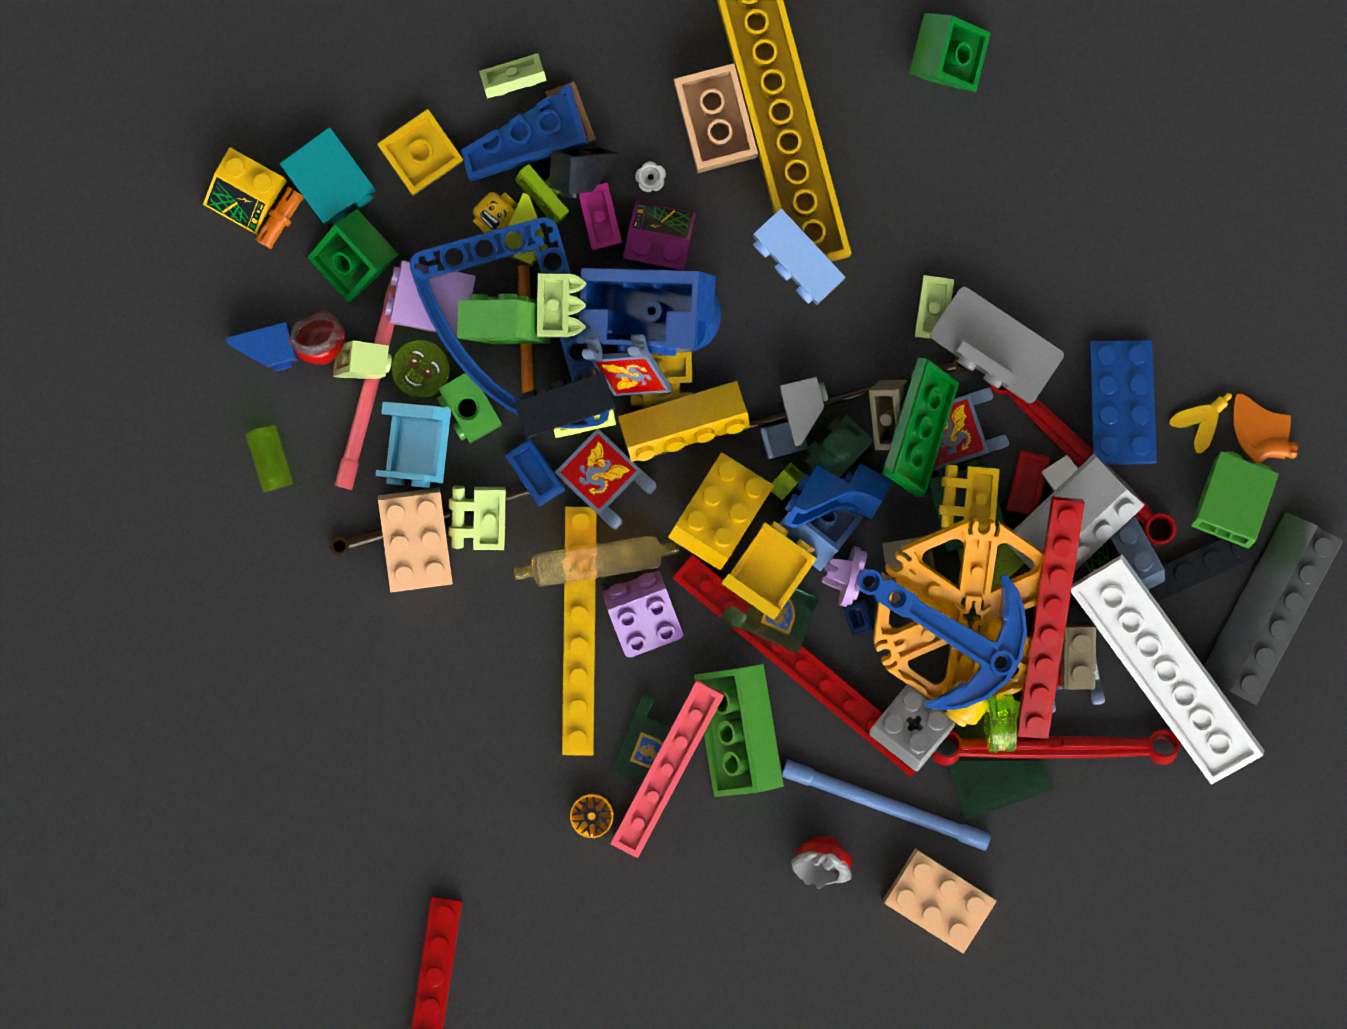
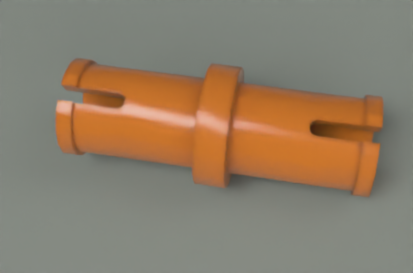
[254,187,304,249]

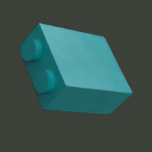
[280,127,376,227]

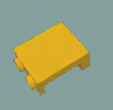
[722,521,817,620]

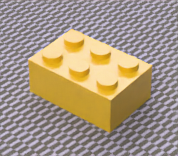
[668,452,774,571]

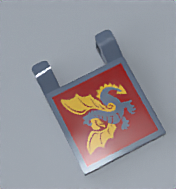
[582,334,672,396]
[932,388,1009,472]
[554,429,657,530]

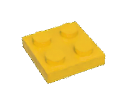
[377,109,464,196]

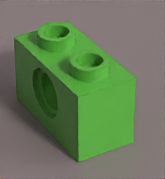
[437,373,503,443]

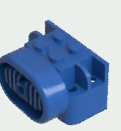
[577,268,721,356]

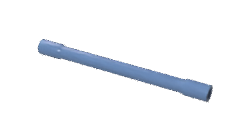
[782,759,991,851]

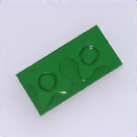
[883,358,959,497]

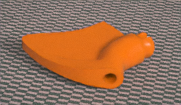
[1233,394,1298,463]

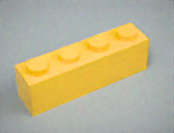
[618,381,750,462]

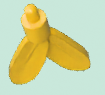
[1169,393,1232,453]

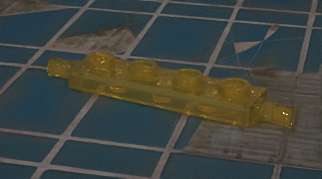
[513,535,679,587]

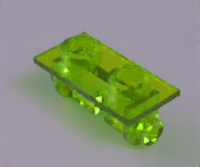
[246,425,293,493]

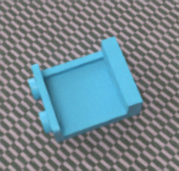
[376,402,451,488]

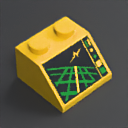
[203,147,288,235]

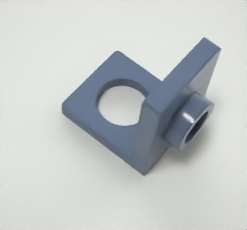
[760,422,808,460]

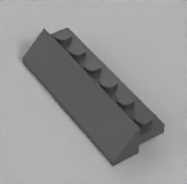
[1203,512,1343,705]

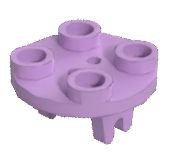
[822,546,867,607]

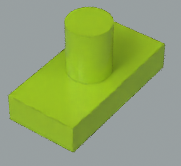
[515,164,569,225]

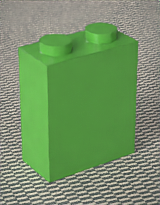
[1191,451,1279,549]

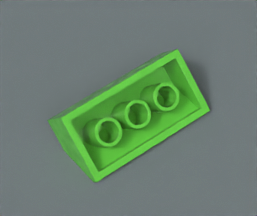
[694,664,784,797]

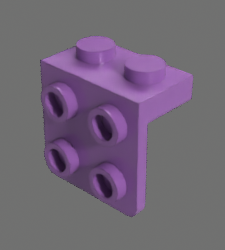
[601,570,683,657]

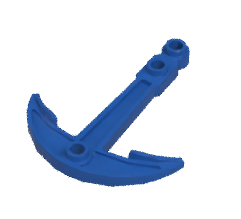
[856,569,1027,710]

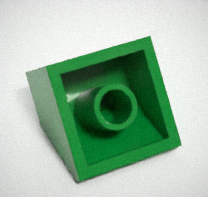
[909,13,991,92]
[307,209,399,303]

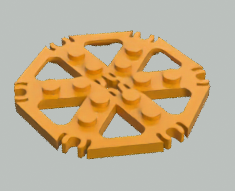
[873,518,1043,704]

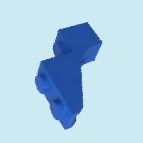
[784,463,893,528]

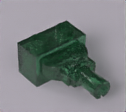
[804,415,874,477]

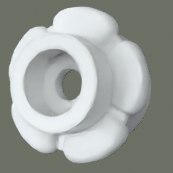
[635,162,666,192]

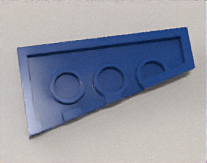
[461,84,588,182]

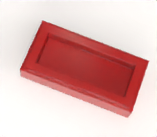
[1005,450,1050,516]

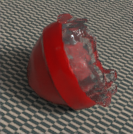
[288,310,346,365]

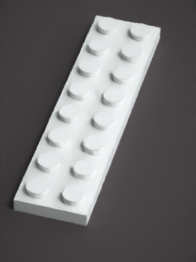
[1071,555,1264,785]

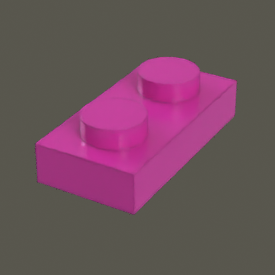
[579,183,622,251]

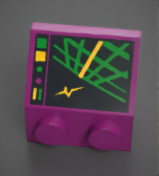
[623,201,696,271]

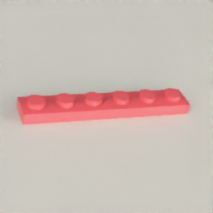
[610,679,724,858]

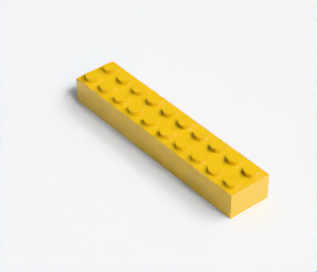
[717,0,852,262]

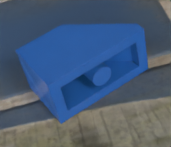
[226,322,298,371]

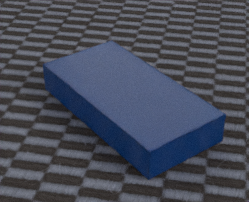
[505,438,565,507]

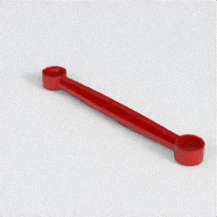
[987,382,1176,545]
[931,729,1180,765]

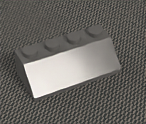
[1006,454,1145,572]

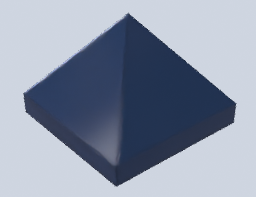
[843,599,875,636]

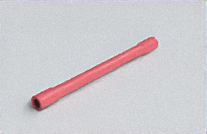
[334,276,396,490]

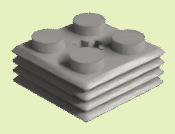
[869,684,956,771]

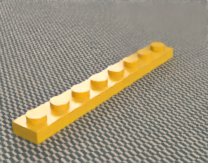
[562,507,597,755]

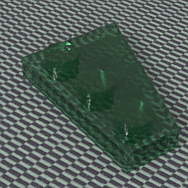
[947,760,1054,820]

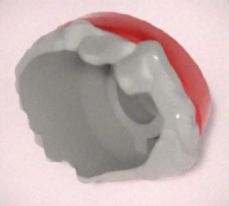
[791,836,852,889]

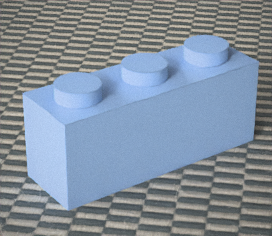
[753,208,845,305]

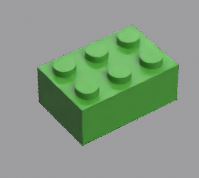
[457,294,551,344]

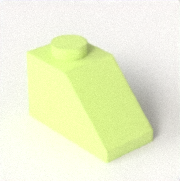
[333,340,392,379]

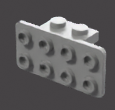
[930,287,1064,403]

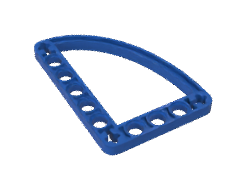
[410,217,609,429]

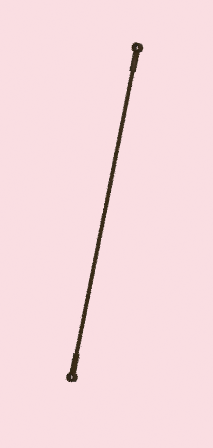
[330,356,969,556]

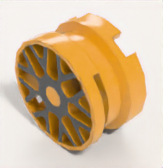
[570,793,614,838]

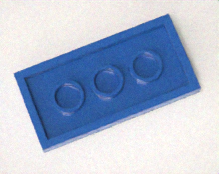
[1089,340,1157,465]

